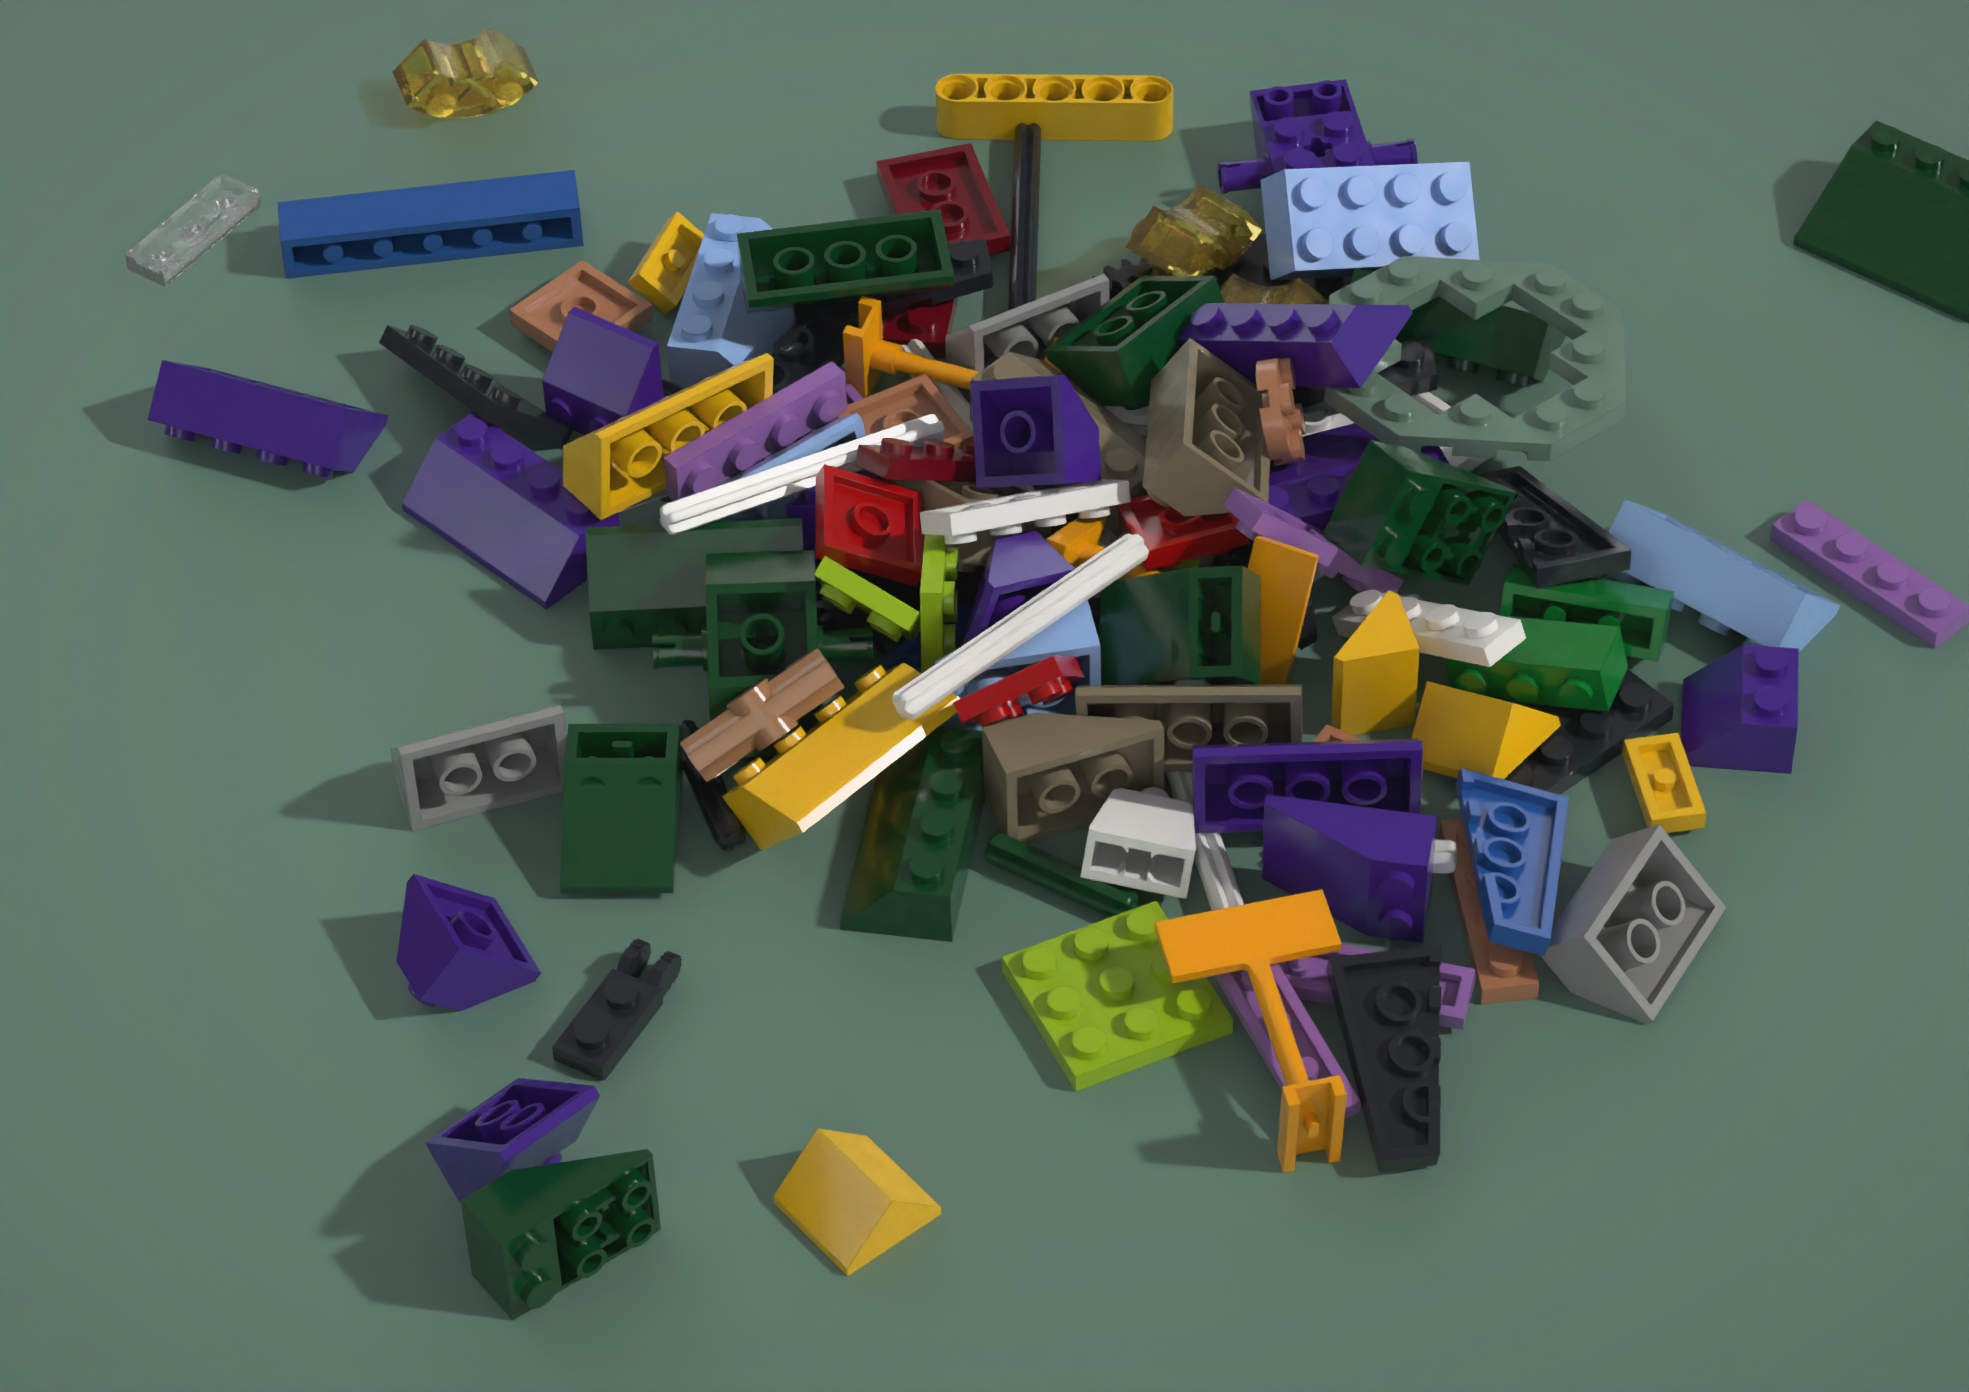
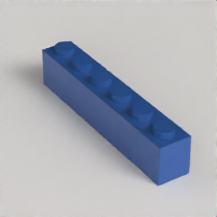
[277,170,584,279]

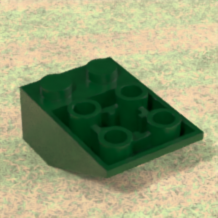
[1322,440,1517,585]
[1100,566,1261,685]
[560,724,684,893]
[460,1149,661,1320]

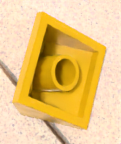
[1331,590,1420,736]
[1411,681,1561,780]
[773,1128,941,1276]

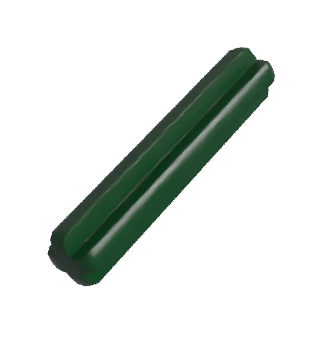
[984,833,1139,917]

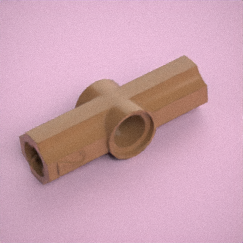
[680,647,845,782]

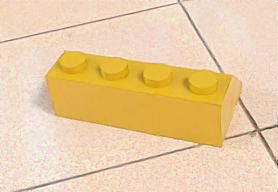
[563,353,774,520]
[722,663,960,851]

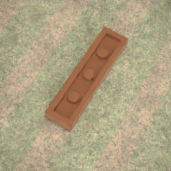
[1439,818,1539,1005]

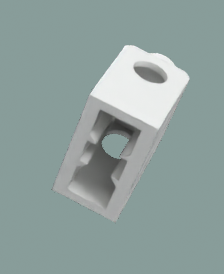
[1080,787,1196,899]

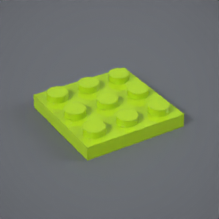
[1001,901,1233,1092]

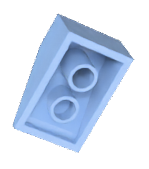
[935,600,1101,731]

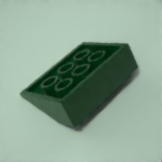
[1793,120,1969,323]

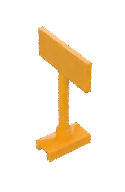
[843,296,1085,398]
[1046,517,1319,685]
[1154,889,1347,1173]

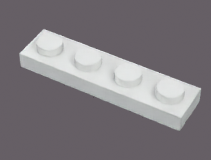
[920,479,1131,544]
[1332,590,1526,667]

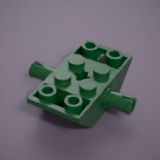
[652,550,873,761]

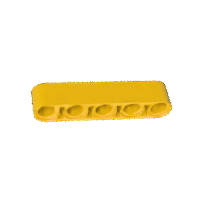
[935,74,1174,141]

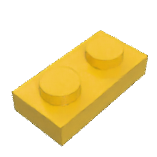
[627,211,704,315]
[1623,733,1706,833]

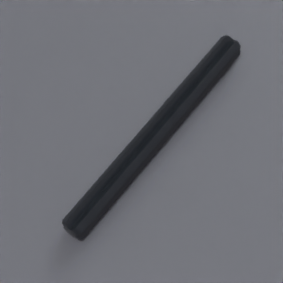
[1008,123,1041,311]

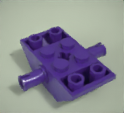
[1217,79,1418,194]

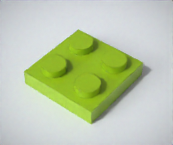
[920,534,959,673]
[813,556,921,643]

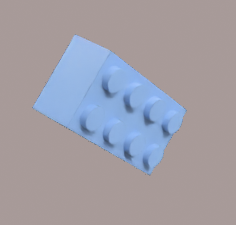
[1260,162,1480,280]

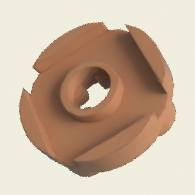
[1256,358,1306,466]

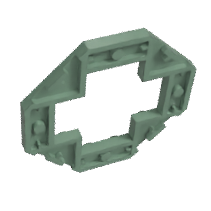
[1324,256,1627,461]

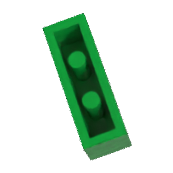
[1499,564,1674,661]
[1444,616,1628,712]

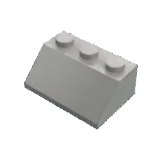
[945,274,1109,401]
[390,705,567,831]
[1540,824,1726,1024]

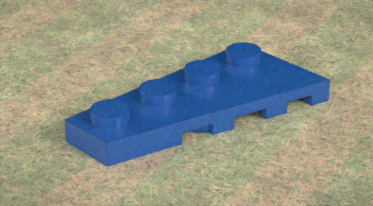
[1455,768,1569,956]

